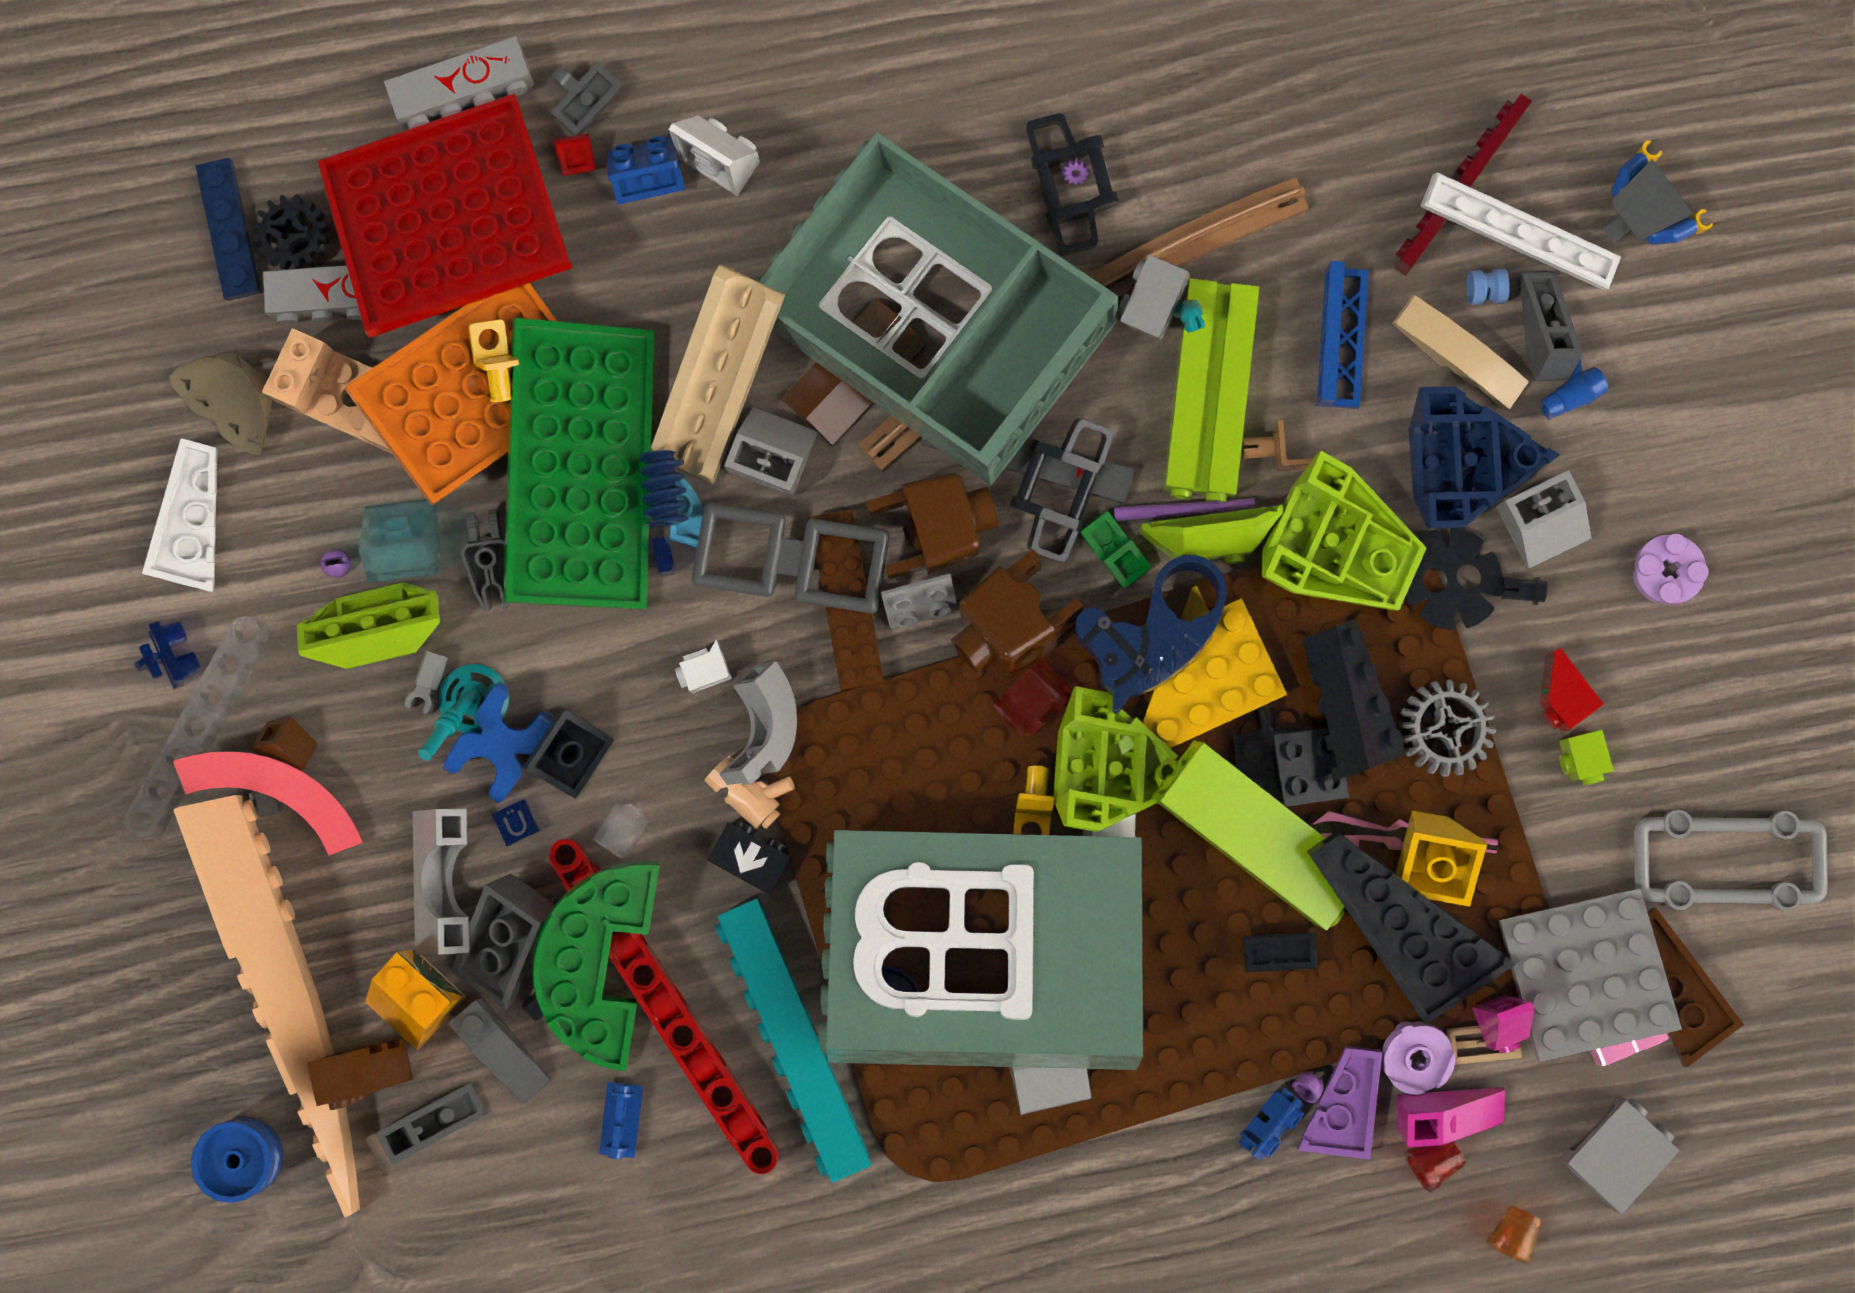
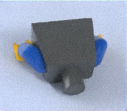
[1602,140,1713,245]

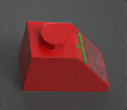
[1540,647,1604,732]

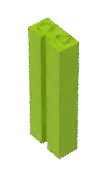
[1163,278,1259,503]
[1151,740,1344,931]

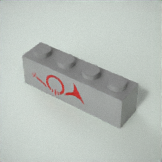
[384,36,535,130]
[263,266,362,325]

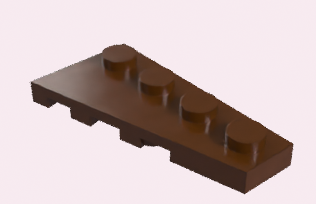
[1647,908,1744,1067]

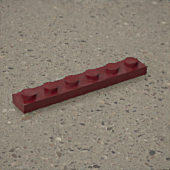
[1394,93,1532,276]

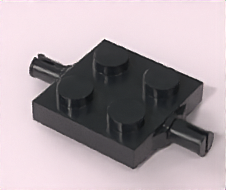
[1232,707,1305,804]

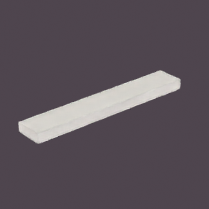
[1420,172,1621,290]

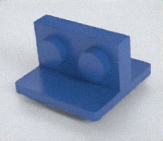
[607,136,685,205]

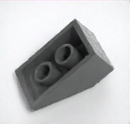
[451,873,556,1010]

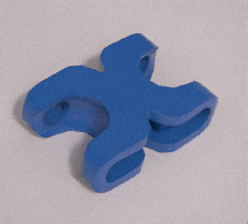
[443,681,555,803]

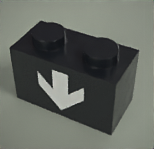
[707,820,792,895]

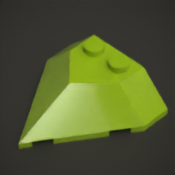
[1053,686,1179,832]

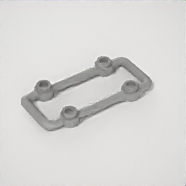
[1634,810,1828,911]

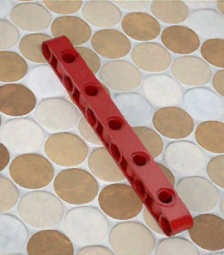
[549,839,780,1174]

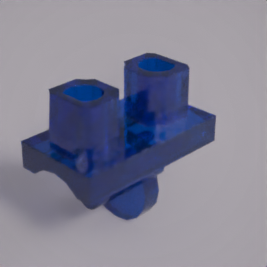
[135,621,201,690]

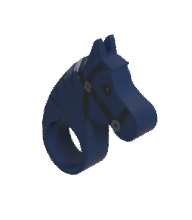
[1075,555,1227,714]

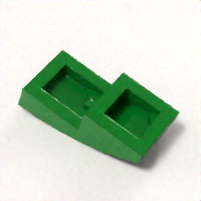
[1078,510,1152,589]

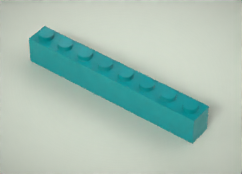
[715,898,872,1183]

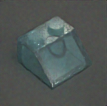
[358,499,441,583]

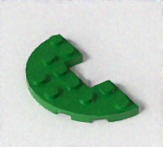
[532,861,660,1072]

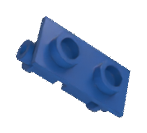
[599,1082,643,1159]
[1238,1087,1305,1161]

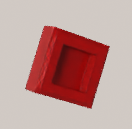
[555,133,597,176]

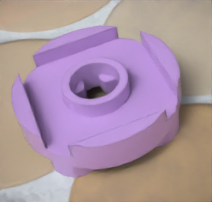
[1633,534,1709,605]
[1381,1021,1455,1095]

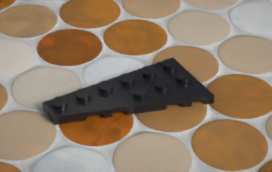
[1307,831,1516,1024]

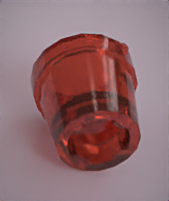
[1405,1141,1465,1193]

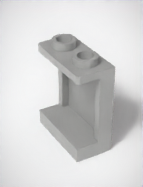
[1559,1097,1680,1215]

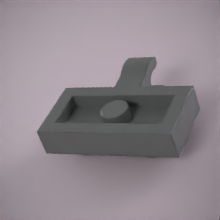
[550,62,624,136]

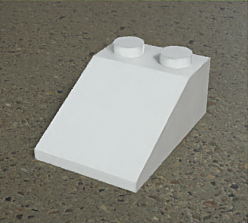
[668,116,760,196]

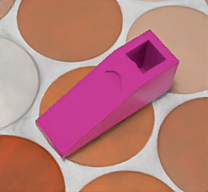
[1397,1087,1505,1147]

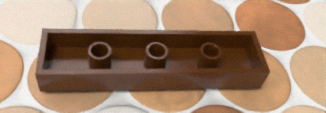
[809,509,884,692]

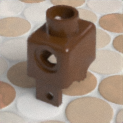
[866,473,999,580]
[951,549,1083,676]

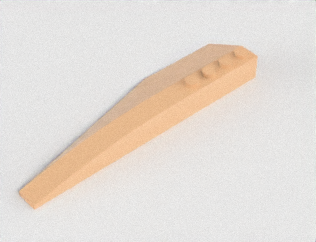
[173,795,360,1217]

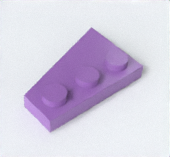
[1297,1046,1382,1160]

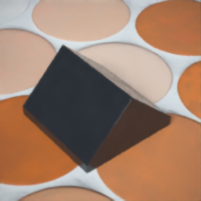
[523,707,615,799]

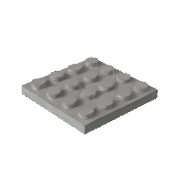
[1498,888,1682,1063]

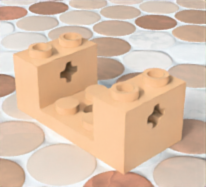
[262,328,392,454]

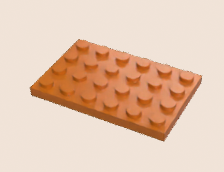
[344,283,558,506]

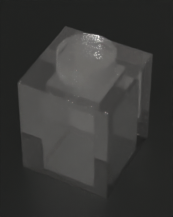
[592,802,650,859]

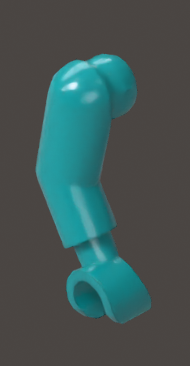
[1173,299,1205,333]

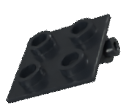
[1272,728,1349,807]

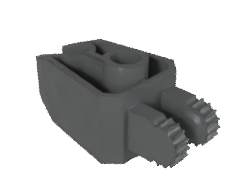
[460,509,510,611]

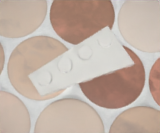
[142,438,218,593]

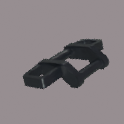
[1026,113,1119,256]
[1010,418,1114,562]

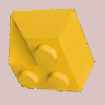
[1396,810,1487,907]

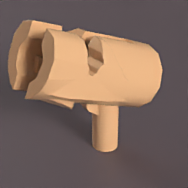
[704,755,795,829]

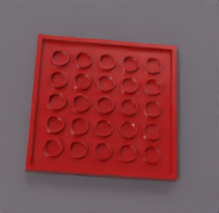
[317,93,572,338]

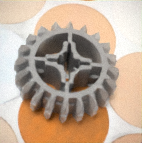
[1398,680,1496,777]

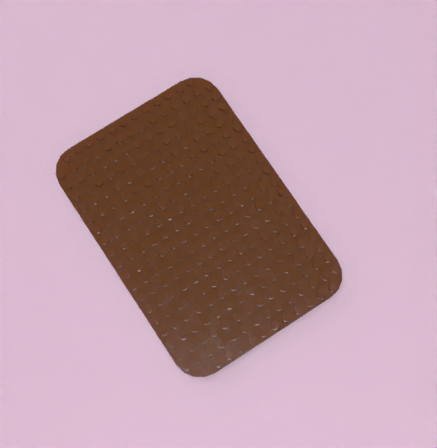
[767,561,1549,1183]

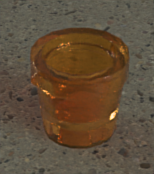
[1486,1205,1543,1265]

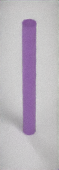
[1113,498,1255,521]

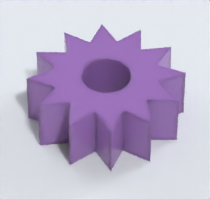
[1062,157,1090,186]

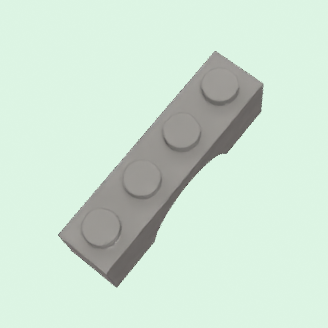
[412,809,469,955]

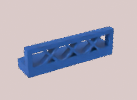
[1316,261,1369,409]

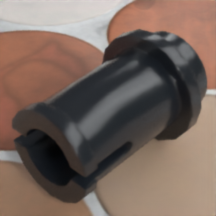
[1501,577,1547,605]

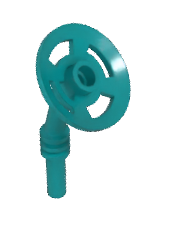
[418,664,509,761]

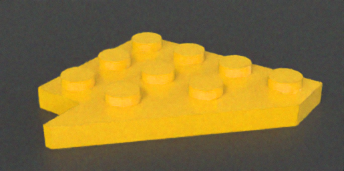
[1142,586,1287,748]

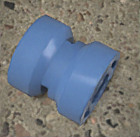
[1466,268,1509,305]

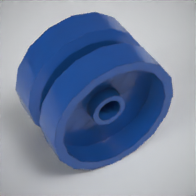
[190,1116,284,1203]

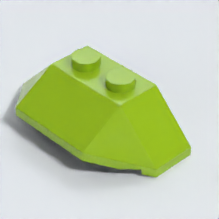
[1139,505,1283,564]
[297,582,440,669]

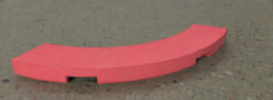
[173,751,363,855]

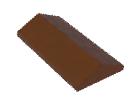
[781,299,927,447]

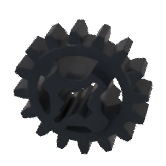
[252,195,331,270]

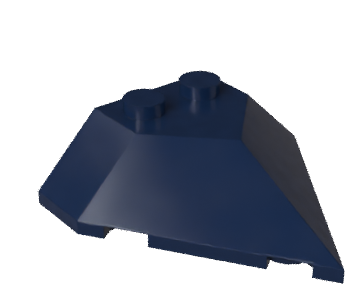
[1409,387,1560,529]

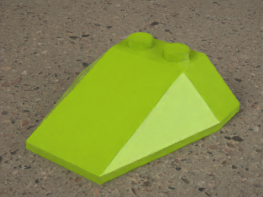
[1262,451,1426,611]

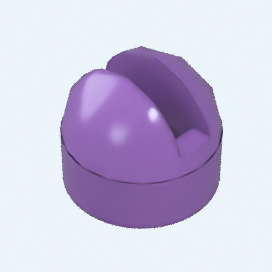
[321,549,351,578]
[1292,1071,1324,1103]

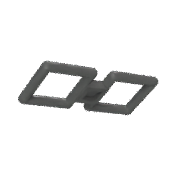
[692,503,890,614]

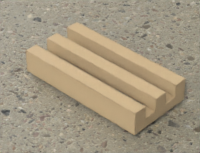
[1444,1025,1522,1065]

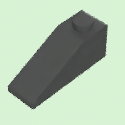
[1520,272,1583,381]
[448,997,552,1103]
[365,1082,487,1171]

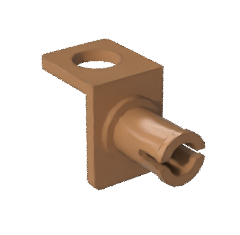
[1241,419,1313,471]

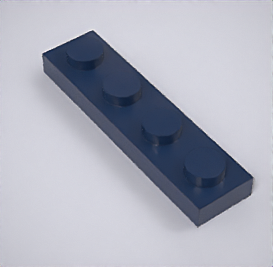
[195,158,261,301]

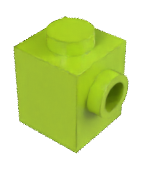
[1559,730,1614,786]

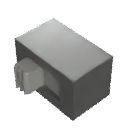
[249,791,284,816]

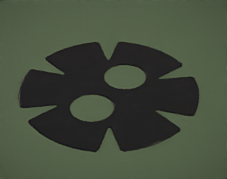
[1405,528,1503,630]

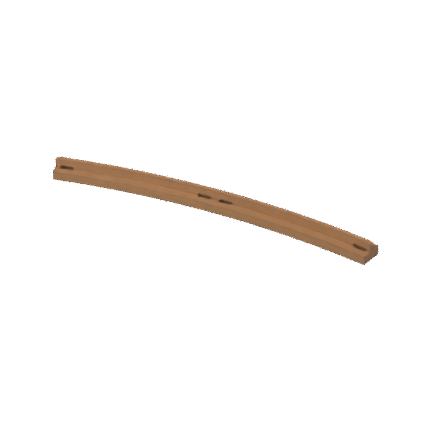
[858,177,1309,472]

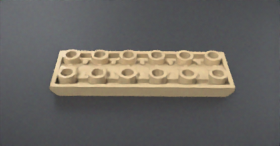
[651,265,785,484]

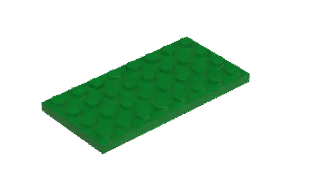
[503,318,654,610]

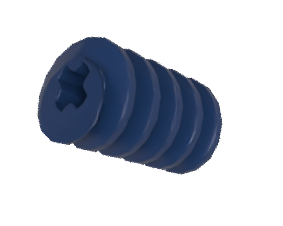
[639,450,689,527]

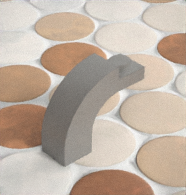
[720,661,797,785]

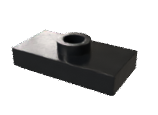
[1242,932,1318,973]

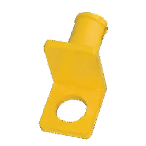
[468,319,519,402]
[1013,766,1055,835]

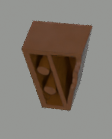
[308,1038,413,1110]

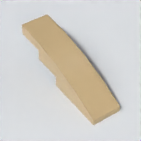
[1392,295,1529,410]

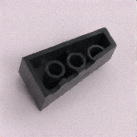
[1303,620,1406,781]

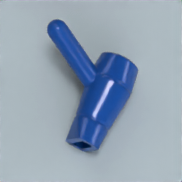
[1540,336,1608,420]

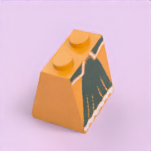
[365,949,467,1050]

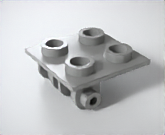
[881,574,958,629]

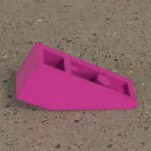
[1472,995,1534,1054]

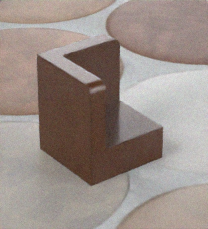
[251,716,317,771]

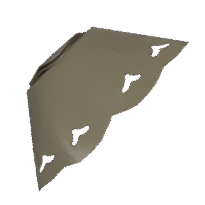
[169,352,272,455]

